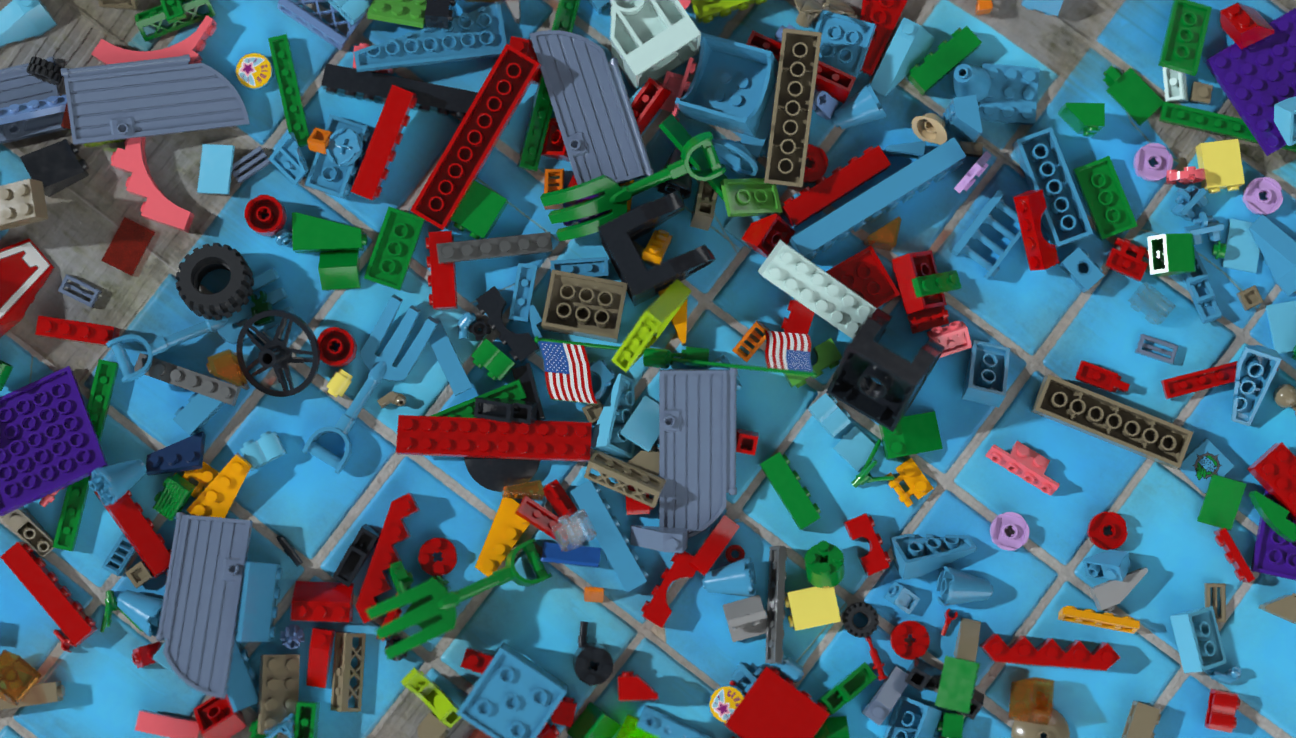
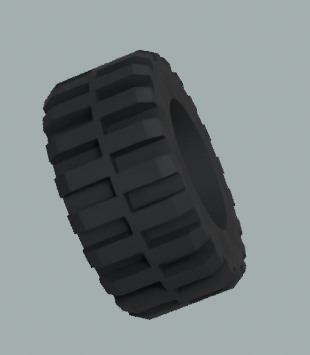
[176,243,254,320]

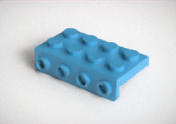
[305,114,372,200]

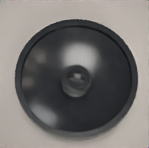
[464,457,541,492]

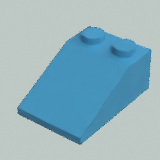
[962,340,1010,408]

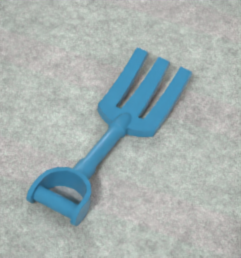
[106,268,296,383]
[302,294,439,474]

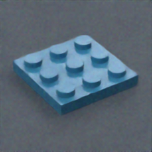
[814,10,876,80]
[978,63,1040,125]

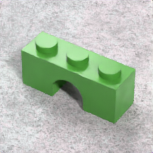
[783,338,842,388]

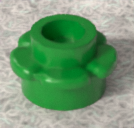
[1212,241,1226,259]

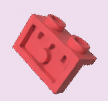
[926,321,972,358]

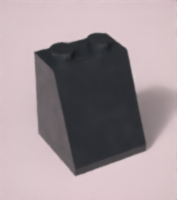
[20,139,89,197]

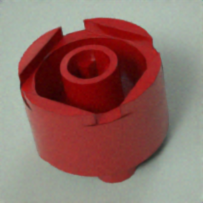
[244,195,287,236]
[317,327,357,367]

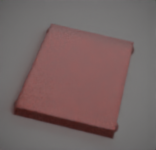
[101,217,155,276]

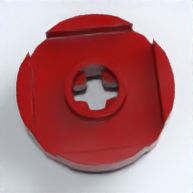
[803,144,828,183]
[1087,512,1127,550]
[418,538,457,576]
[890,620,930,660]

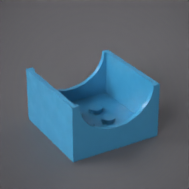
[675,32,779,137]
[457,642,568,738]

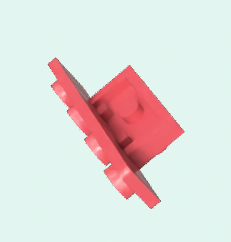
[660,57,697,121]
[985,441,1060,496]

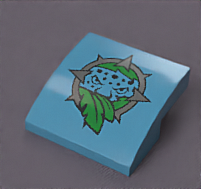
[1178,438,1234,494]

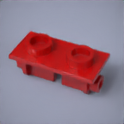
[907,306,949,334]
[541,479,578,520]

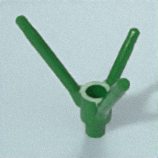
[851,439,895,488]
[100,590,143,633]

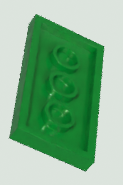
[1158,0,1212,76]
[1072,156,1138,240]
[364,207,425,291]

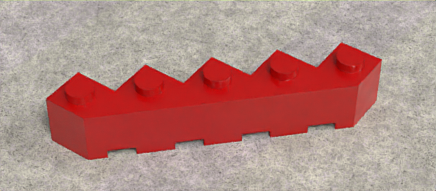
[355,493,420,624]
[979,633,1120,671]

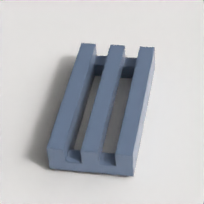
[232,146,271,184]
[58,274,102,308]
[1135,334,1178,364]

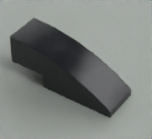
[474,397,538,424]
[332,524,381,587]

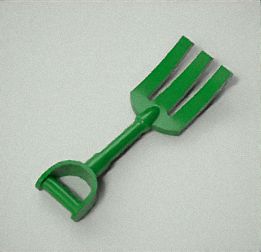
[540,132,726,241]
[366,538,552,660]

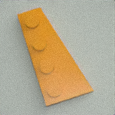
[186,453,252,518]
[475,493,530,576]

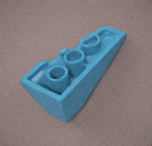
[890,534,977,580]

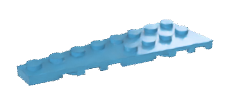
[354,1,507,72]

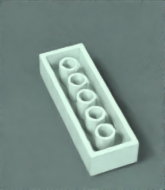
[758,240,876,339]

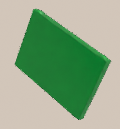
[1106,67,1164,126]
[1197,474,1246,531]
[935,656,980,714]

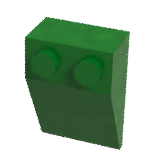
[879,411,943,460]

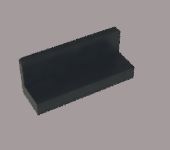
[512,363,546,421]

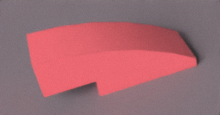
[135,710,200,738]

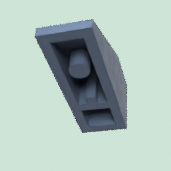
[630,525,688,553]
[862,666,908,726]

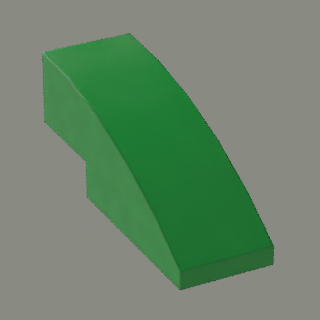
[1248,491,1296,542]
[816,662,877,716]

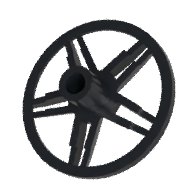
[236,309,320,397]

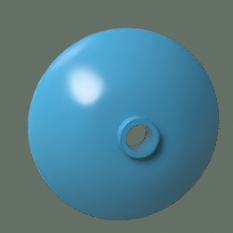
[712,139,758,176]

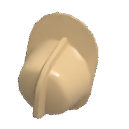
[911,113,948,145]

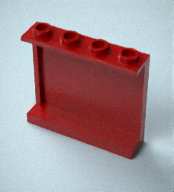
[723,666,830,738]

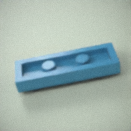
[550,257,609,278]
[509,263,538,323]

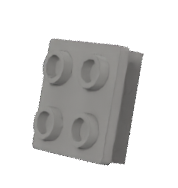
[723,595,767,642]

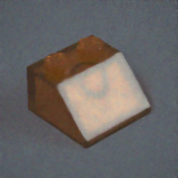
[206,349,250,390]
[0,650,41,706]

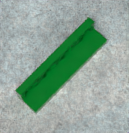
[135,0,216,42]

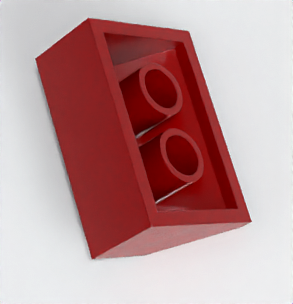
[892,250,947,315]
[291,581,354,622]

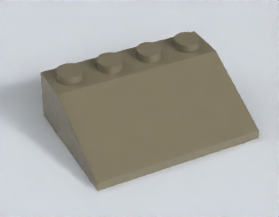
[541,270,628,343]

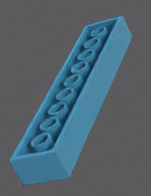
[789,137,966,260]

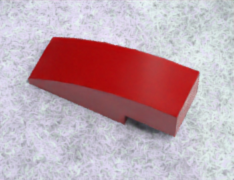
[689,515,740,576]

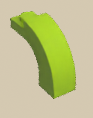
[400,667,461,729]

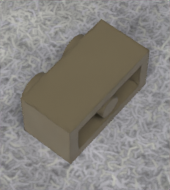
[958,141,983,157]

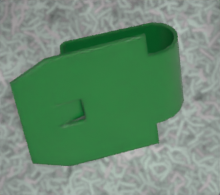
[1103,66,1123,87]

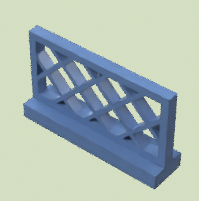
[277,0,367,51]

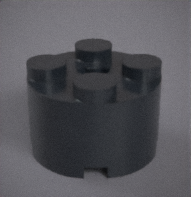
[573,643,613,686]

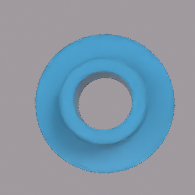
[275,229,292,246]

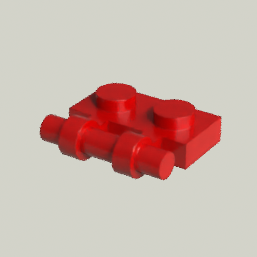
[1104,237,1149,282]

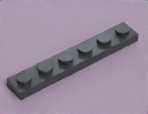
[436,232,553,264]
[134,353,241,406]
[765,546,787,664]

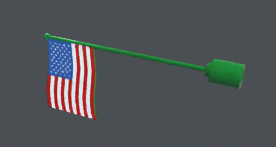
[643,330,817,378]
[534,336,709,404]

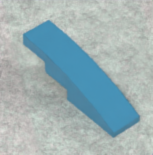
[1182,247,1222,324]
[429,321,473,396]

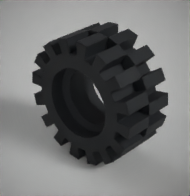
[26,56,63,85]
[842,602,879,638]

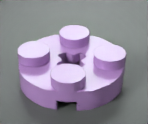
[1133,143,1173,182]
[1242,177,1283,216]
[990,512,1029,551]

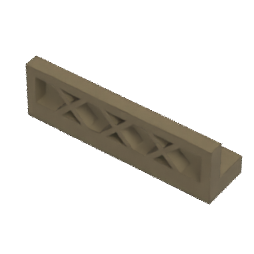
[584,450,667,508]
[331,632,366,712]

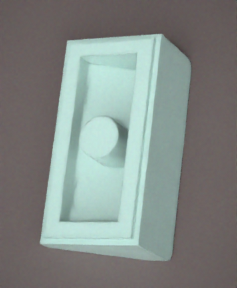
[1163,67,1188,102]

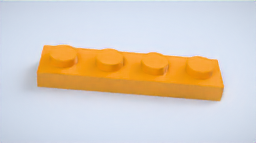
[641,230,673,265]
[1058,606,1140,634]

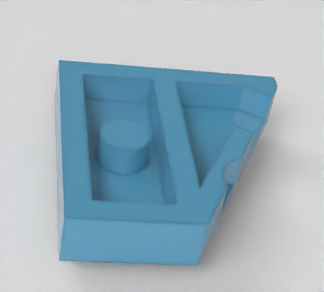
[268,132,309,185]

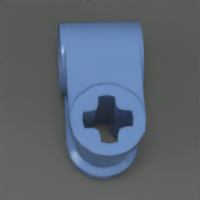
[812,89,839,120]

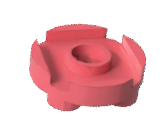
[1166,166,1206,185]

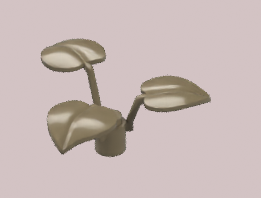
[794,0,856,28]

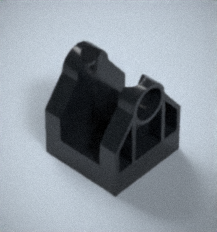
[598,191,716,306]
[826,308,945,432]

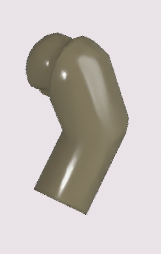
[377,391,406,408]

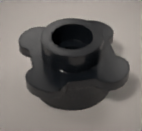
[468,318,491,341]

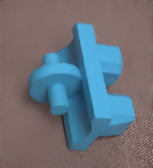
[1171,187,1208,221]
[1184,212,1225,245]
[732,662,765,693]

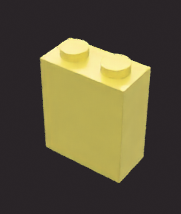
[1196,139,1245,194]
[784,586,841,631]

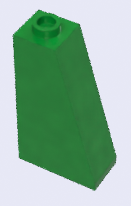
[292,212,367,253]

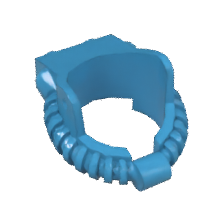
[590,360,615,401]

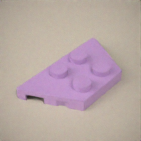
[954,151,992,194]

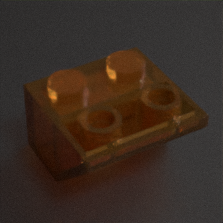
[1008,677,1054,725]

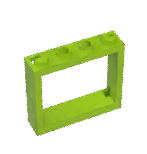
[611,279,692,372]

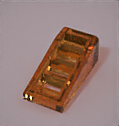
[502,480,544,500]

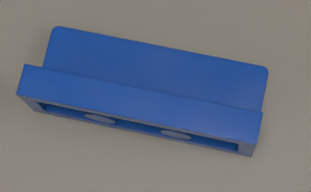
[541,542,601,567]

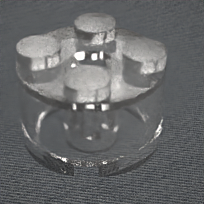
[551,509,597,552]

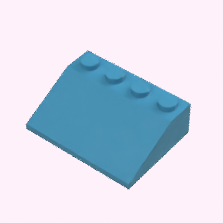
[237,562,283,642]

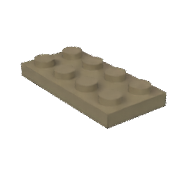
[257,654,300,734]

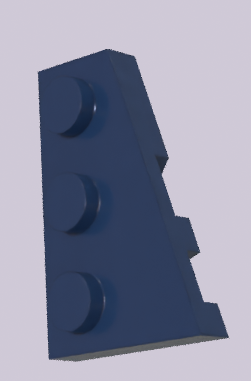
[146,431,206,476]

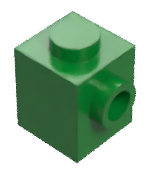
[937,712,964,738]

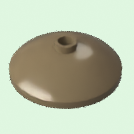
[1011,705,1070,738]

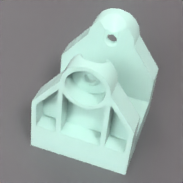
[610,0,701,93]

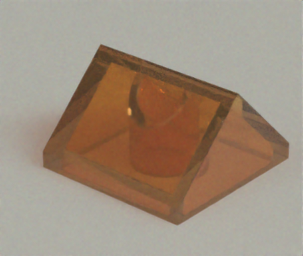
[863,216,901,251]

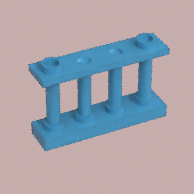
[950,189,1022,279]
[637,705,713,738]

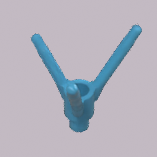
[265,713,295,738]

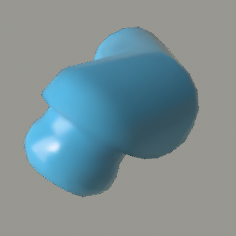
[457,312,476,339]
[1211,667,1242,685]

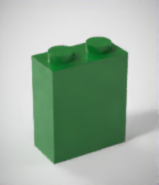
[451,180,508,240]

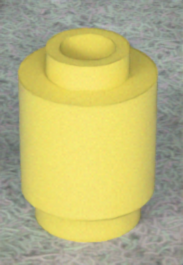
[326,368,353,398]

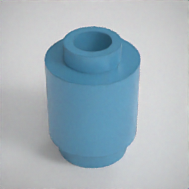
[775,655,805,683]

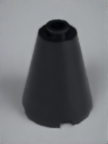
[655,147,693,199]

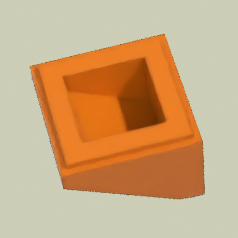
[307,127,333,154]
[584,587,604,603]

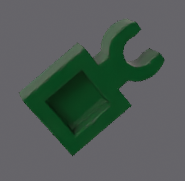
[251,290,275,327]

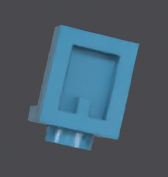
[885,582,920,615]

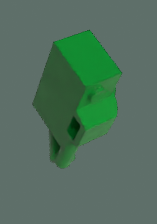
[389,561,414,603]

